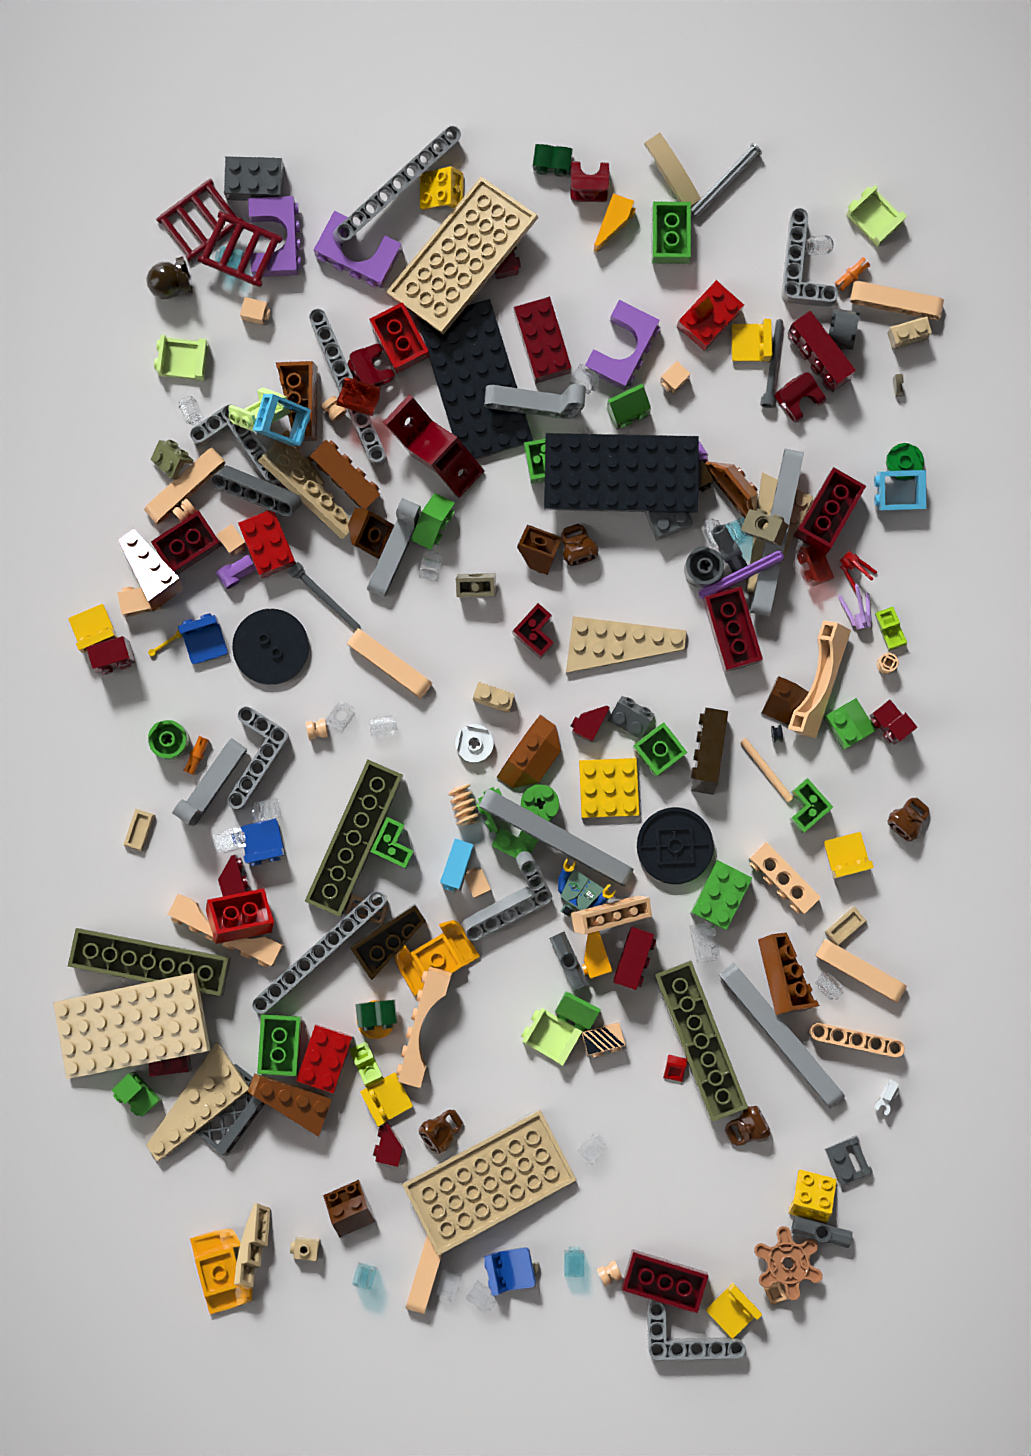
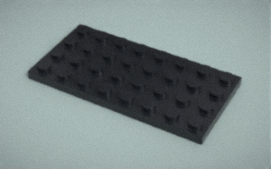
[418,299,533,459]
[544,433,699,513]

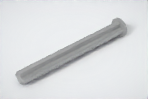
[691,143,762,218]

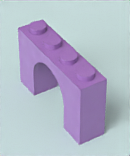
[248,196,301,277]
[314,210,402,288]
[584,300,661,390]

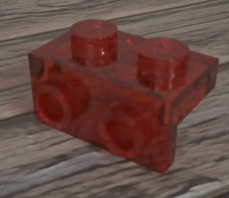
[336,377,381,417]
[797,546,834,587]

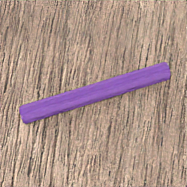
[698,551,784,599]

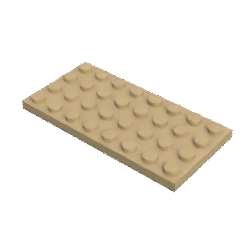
[387,176,538,334]
[53,973,211,1079]
[402,1110,576,1255]

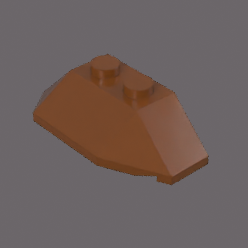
[705,461,758,519]
[497,715,561,788]

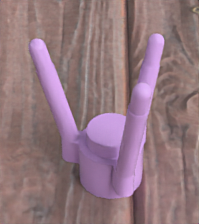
[838,585,872,630]

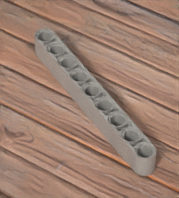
[333,126,461,244]
[309,308,386,466]
[750,448,804,616]
[479,789,634,886]
[252,891,387,1014]
[719,963,845,1109]

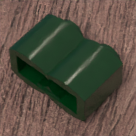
[532,144,573,177]
[355,999,398,1031]

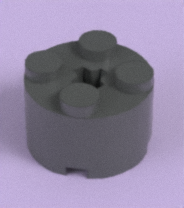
[829,309,860,350]
[684,547,724,588]

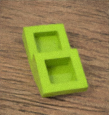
[875,606,907,651]
[349,1041,384,1087]

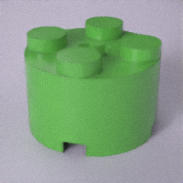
[148,720,190,760]
[521,784,559,822]

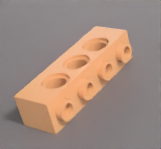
[748,842,821,914]
[571,895,652,934]

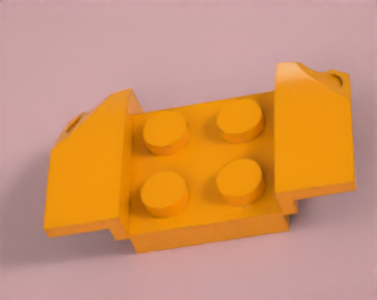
[394,920,480,996]
[190,1229,252,1315]

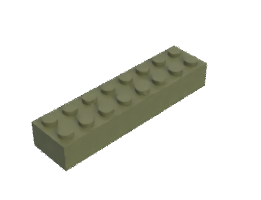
[305,759,404,917]
[68,928,231,996]
[654,960,748,1122]

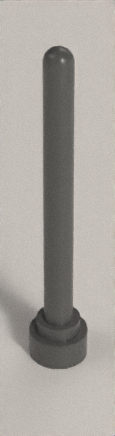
[760,319,783,408]
[288,562,361,631]

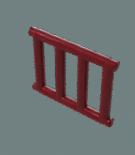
[156,178,243,262]
[197,211,283,288]

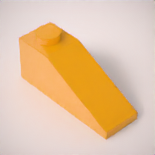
[593,193,636,252]
[582,931,612,978]

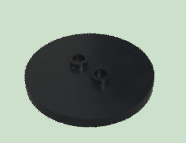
[232,608,309,685]
[636,807,714,884]

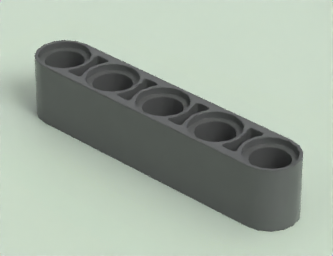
[212,466,302,517]

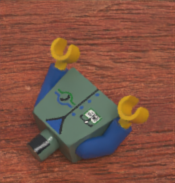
[558,858,616,917]

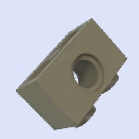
[741,509,789,546]
[456,573,497,597]

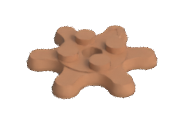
[754,1226,823,1301]

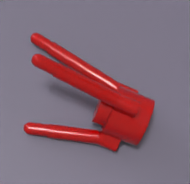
[839,551,877,598]

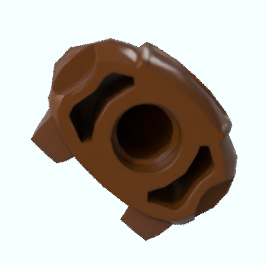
[561,523,599,566]
[887,798,929,842]
[725,1106,771,1146]
[419,1110,463,1154]

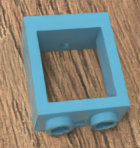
[253,394,311,446]
[874,470,926,510]
[440,838,474,892]

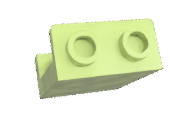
[846,185,907,247]
[154,335,209,381]
[228,388,290,432]
[521,1008,582,1065]

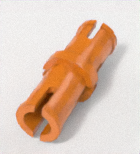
[834,257,870,292]
[183,736,210,775]

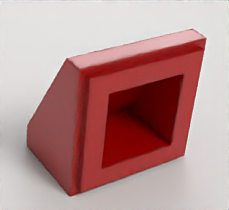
[691,294,714,321]
[663,1055,687,1082]

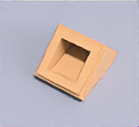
[763,1282,788,1305]

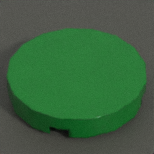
[886,443,924,481]

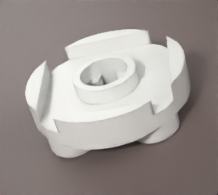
[455,724,494,763]

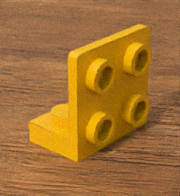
[419,167,463,210]
[731,319,772,362]
[68,604,118,653]
[824,832,874,878]
[360,1072,413,1126]
[788,1170,836,1223]
[706,1283,763,1338]

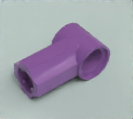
[216,555,257,589]

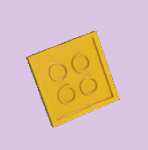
[579,758,639,818]

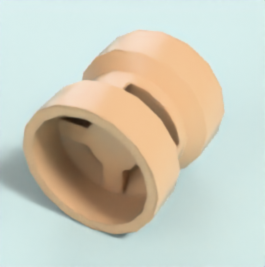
[321,396,347,422]
[172,498,197,521]
[877,653,899,674]
[306,718,328,741]
[597,1260,623,1287]

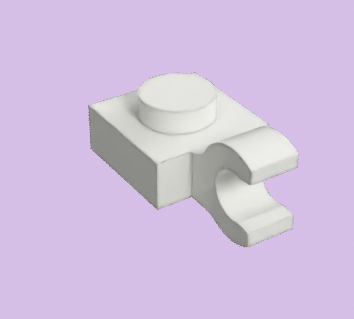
[875,1079,899,1115]

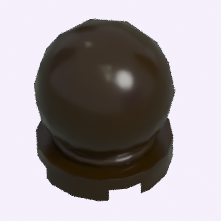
[146,256,193,299]

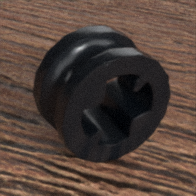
[771,725,783,743]

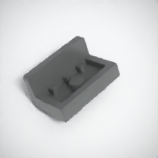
[608,696,655,739]

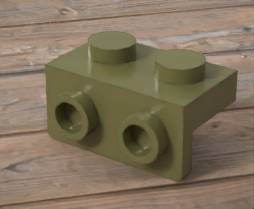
[150,439,194,479]

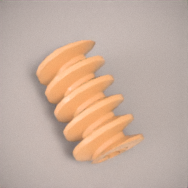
[448,784,480,826]

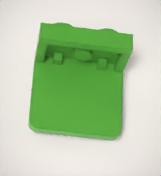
[476,787,502,834]

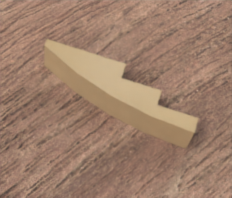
[644,133,701,206]
[234,1203,270,1289]

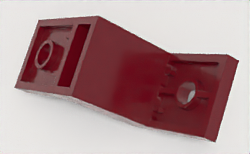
[383,395,485,498]

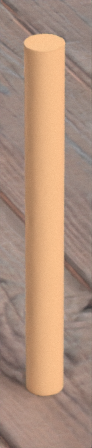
[740,738,793,802]

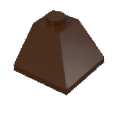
[348,507,394,559]
[517,524,562,575]
[761,676,809,725]

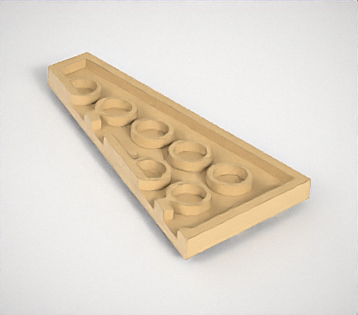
[258,429,350,539]
[746,472,813,594]
[566,616,687,673]
[146,1042,249,1161]

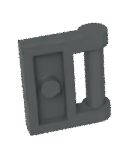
[825,1136,873,1186]

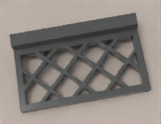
[196,1064,265,1155]

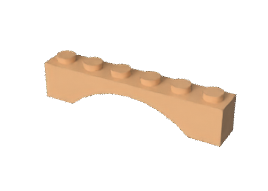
[788,620,851,738]
[168,894,284,968]
[396,967,452,1088]

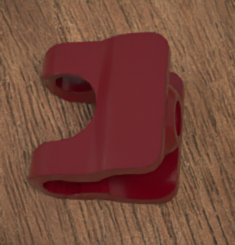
[570,161,609,202]
[347,343,395,393]
[775,372,826,423]

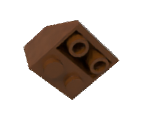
[323,1180,376,1238]

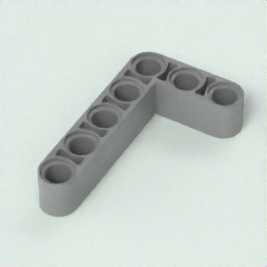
[782,208,838,307]
[484,384,586,419]
[190,404,281,486]
[367,498,422,597]
[228,706,289,810]
[172,738,247,827]
[462,852,552,941]
[647,1300,746,1360]

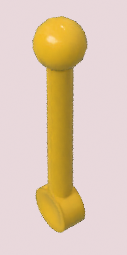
[148,630,182,657]

